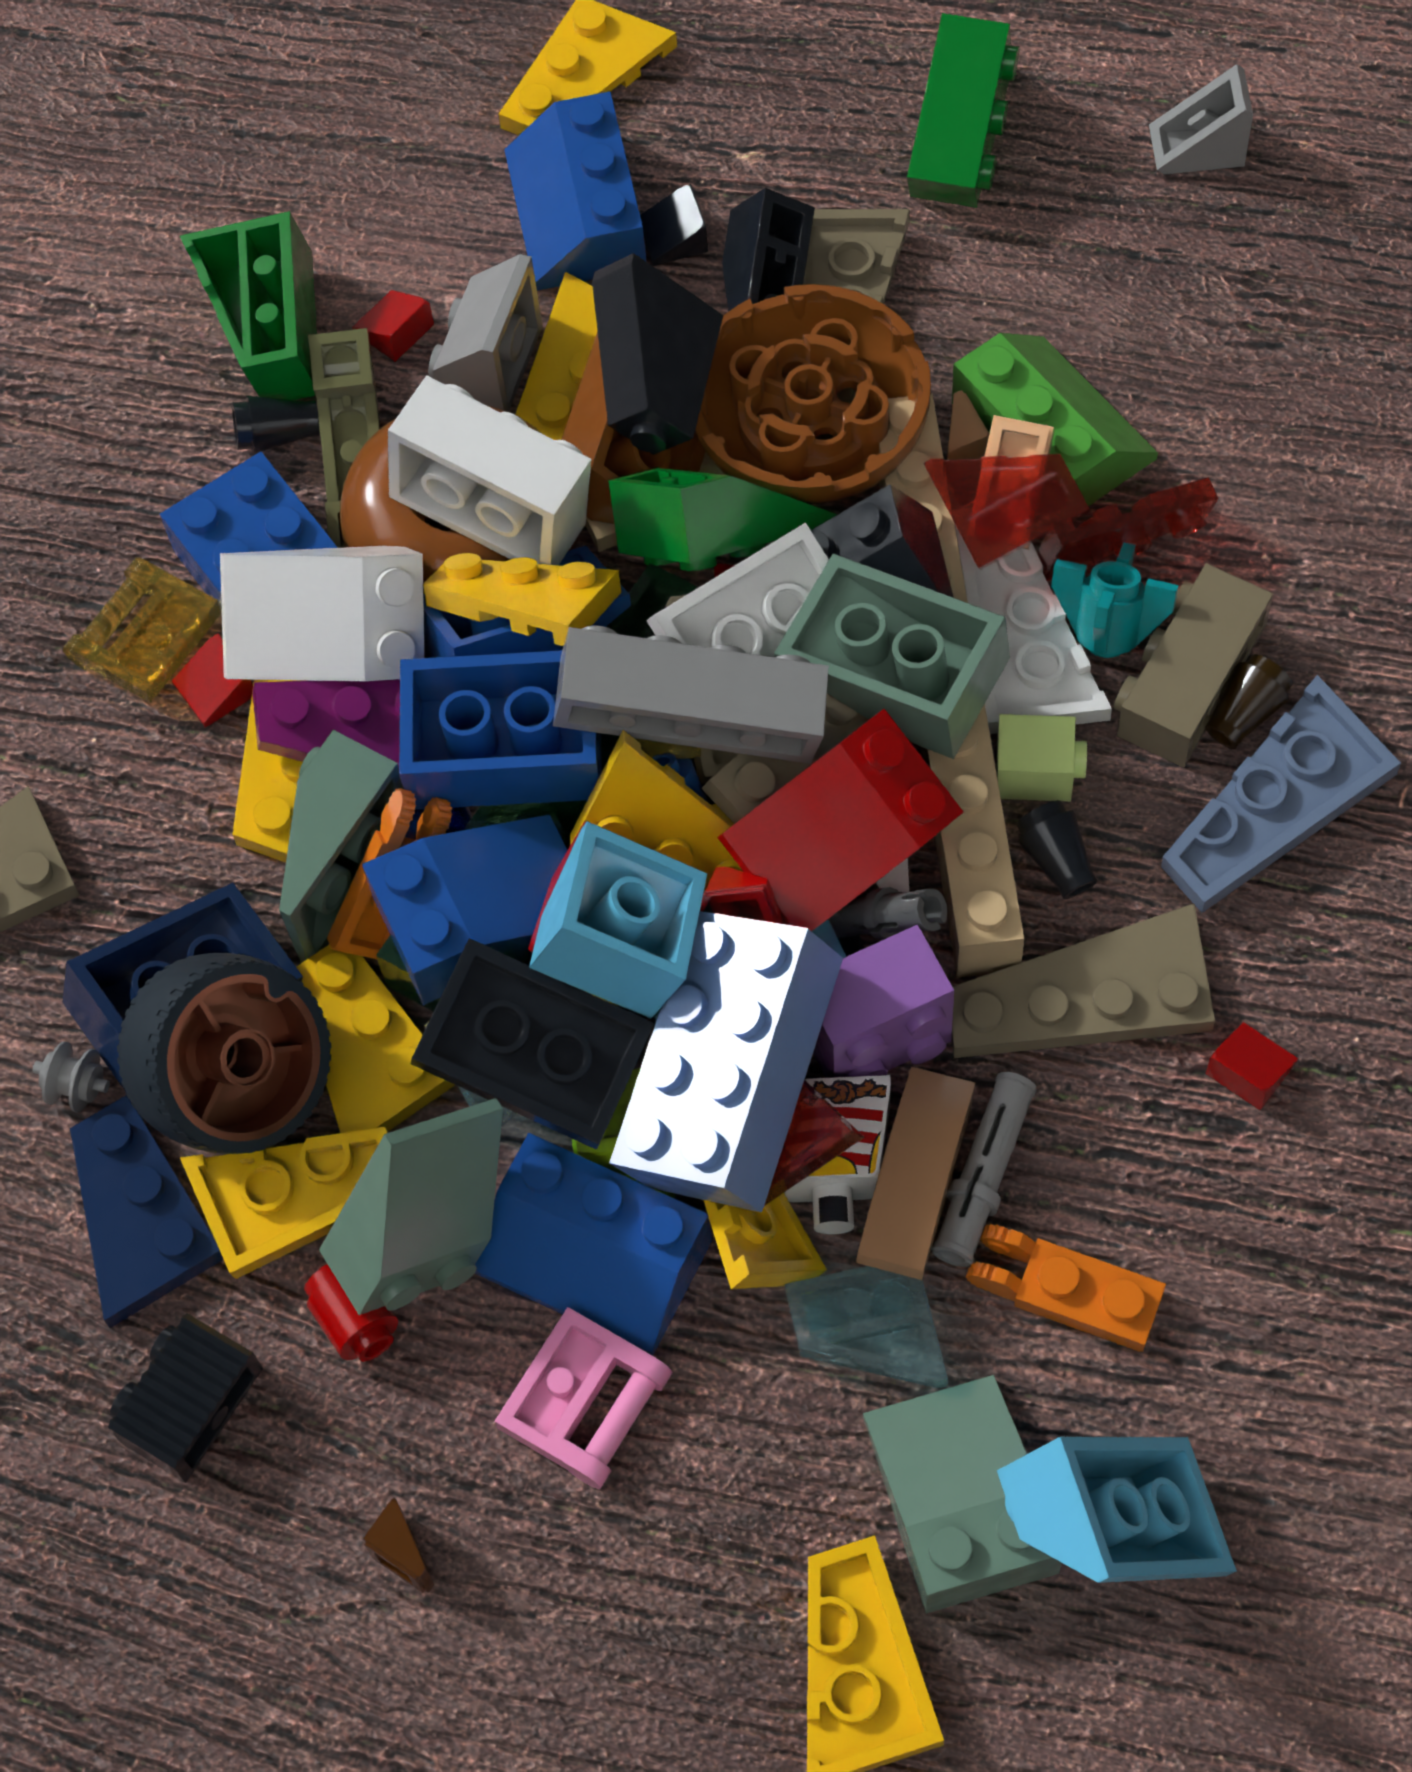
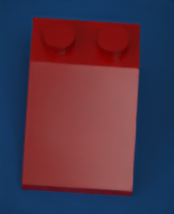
[717,708,964,932]

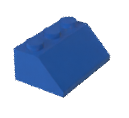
[504,91,647,291]
[475,1133,712,1356]

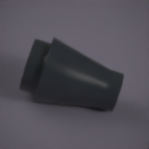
[232,395,320,454]
[1016,800,1098,900]

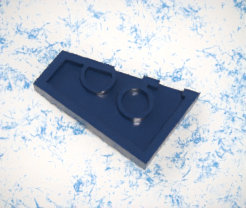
[70,1095,223,1328]

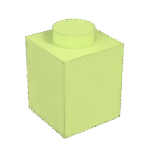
[996,714,1087,802]

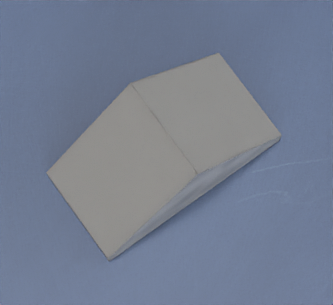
[1149,64,1253,174]

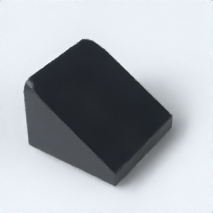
[640,184,708,266]

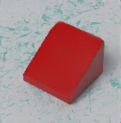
[352,290,434,362]
[172,633,253,728]
[705,867,785,925]
[1205,1022,1298,1110]

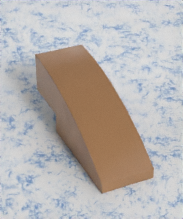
[856,1067,976,1280]

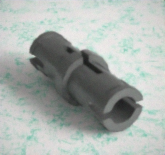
[828,887,947,940]

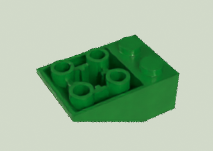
[608,468,837,571]

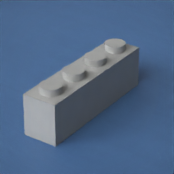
[553,626,829,764]

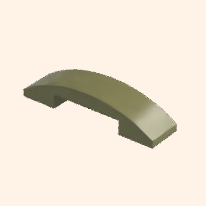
[308,328,381,548]

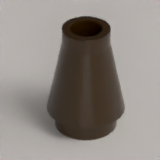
[1205,654,1293,749]

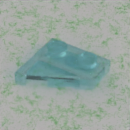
[784,1266,948,1388]

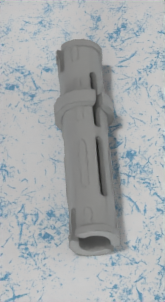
[931,1072,1037,1267]

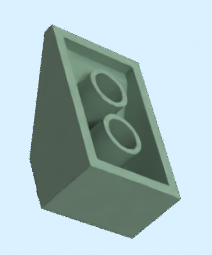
[774,554,1010,759]
[279,730,414,963]
[319,1098,503,1315]
[863,1375,1062,1614]

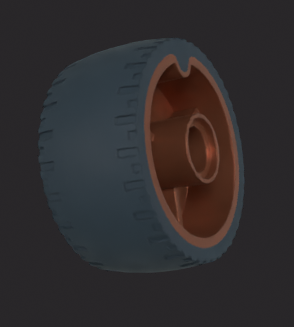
[117,953,331,1154]

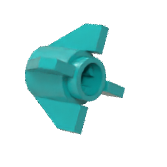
[1051,543,1179,658]

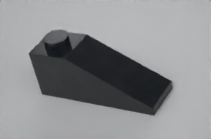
[722,188,815,312]

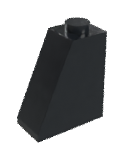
[592,253,724,455]

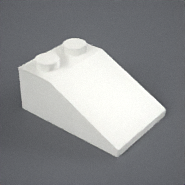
[220,546,424,681]

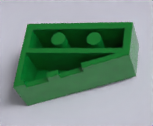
[907,13,1020,208]
[180,211,317,400]

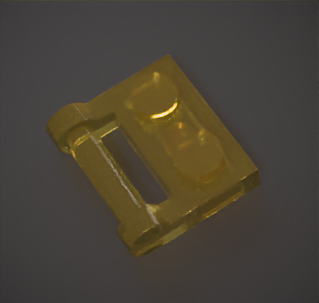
[62,557,222,703]

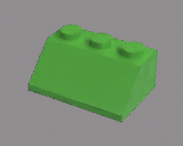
[952,333,1158,522]

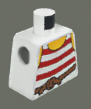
[777,1075,891,1234]

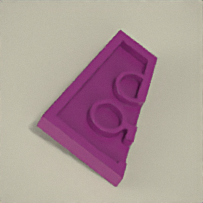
[253,679,400,766]

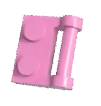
[494,1307,673,1490]

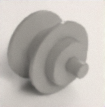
[32,1041,110,1112]

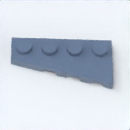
[1161,675,1401,913]

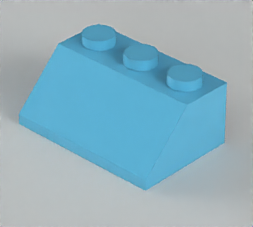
[997,1437,1237,1583]

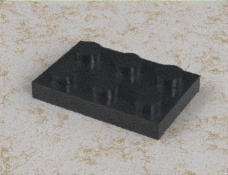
[410,938,654,1149]

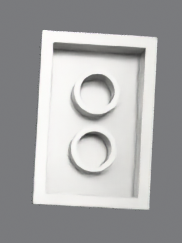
[388,375,591,565]

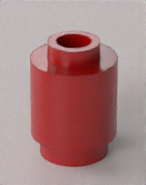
[304,1264,398,1362]

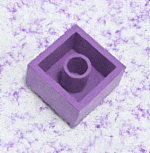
[813,924,954,1078]

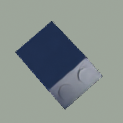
[62,882,303,1093]

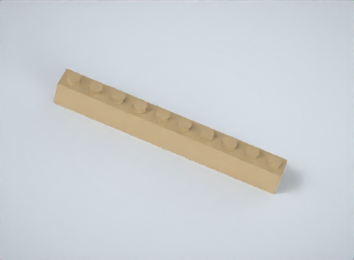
[879,393,1024,978]

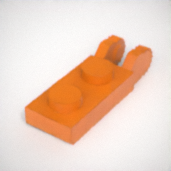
[327,788,452,962]
[965,1224,1166,1352]

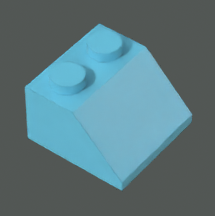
[529,821,707,1019]

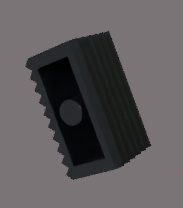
[108,1313,263,1483]

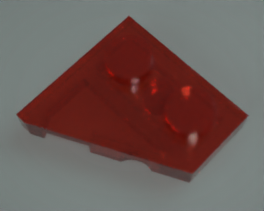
[923,454,1090,570]

